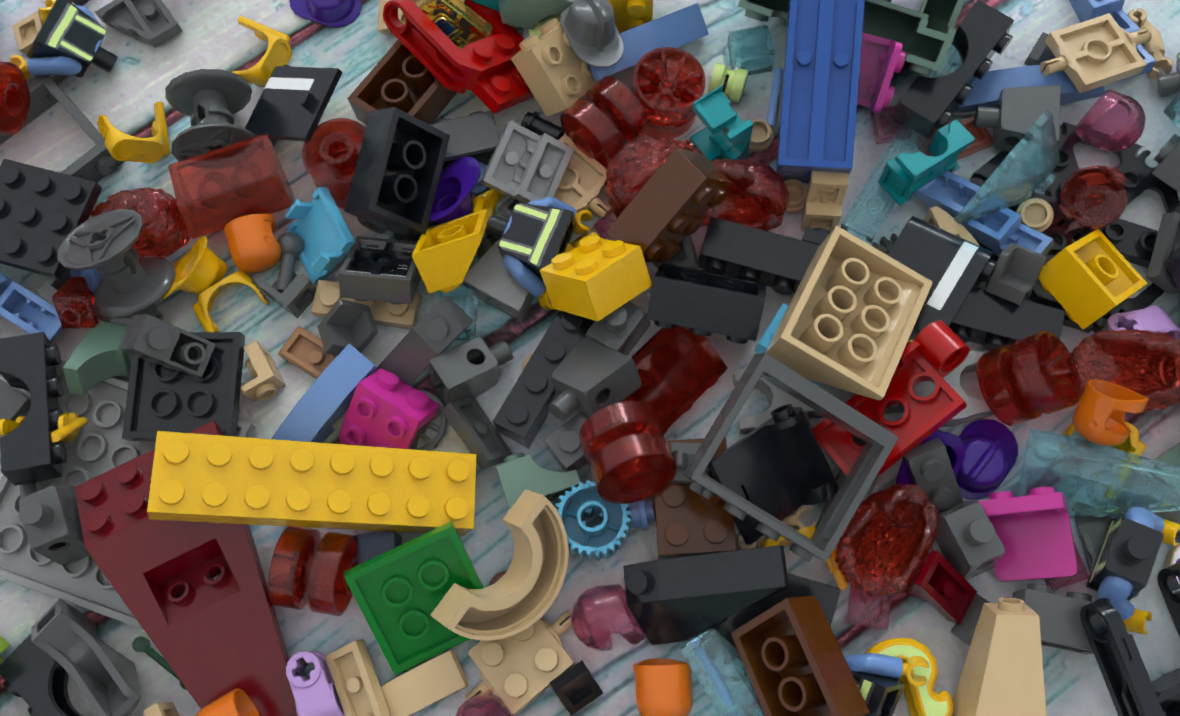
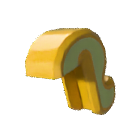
[864,638,953,716]

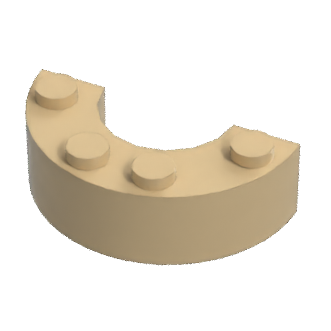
[430,489,569,641]

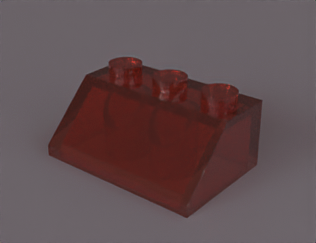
[168,133,294,239]
[613,325,728,443]

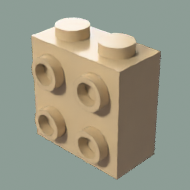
[511,18,601,117]

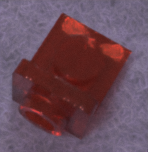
[51,277,99,328]

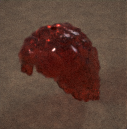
[604,138,703,218]
[702,159,789,231]
[91,187,191,259]
[1067,329,1180,413]
[835,483,939,597]

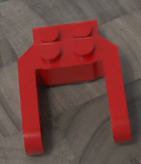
[383,0,534,114]

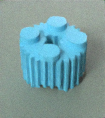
[556,478,631,561]

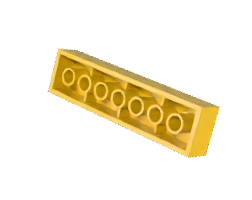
[147,431,477,535]

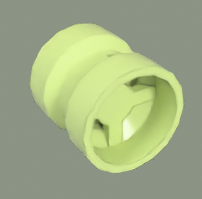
[708,62,749,103]

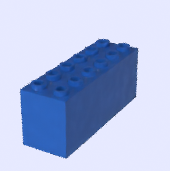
[775,0,865,183]

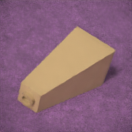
[952,597,1047,716]

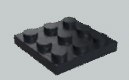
[0,159,102,280]
[122,332,245,441]

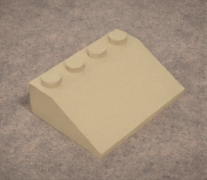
[765,225,933,401]

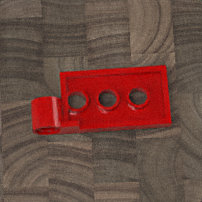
[812,320,970,478]

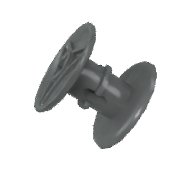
[165,69,260,170]
[57,209,176,318]

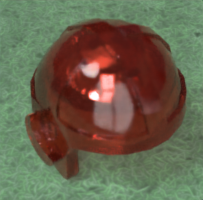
[1057,166,1127,229]

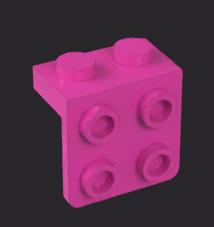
[857,32,906,114]
[338,368,440,449]
[979,487,1078,582]

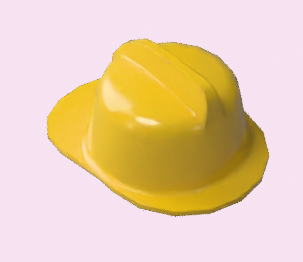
[157,236,228,301]

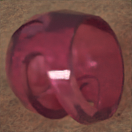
[1074,89,1146,152]
[571,584,645,651]

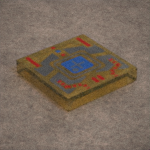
[400,0,493,49]

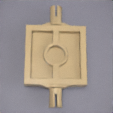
[1040,13,1152,94]
[554,134,614,221]
[465,610,578,716]

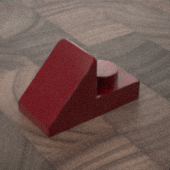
[905,550,977,625]

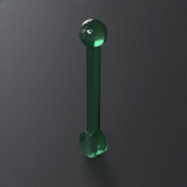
[132,636,187,690]

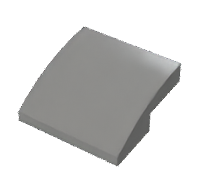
[480,120,574,204]

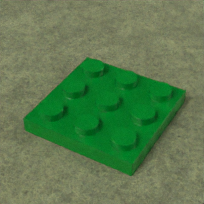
[344,521,484,675]

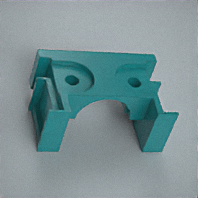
[689,85,753,175]
[877,119,975,206]

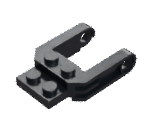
[1080,562,1180,716]

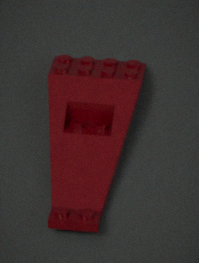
[74,420,298,716]

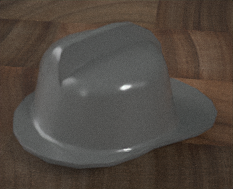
[560,0,624,67]

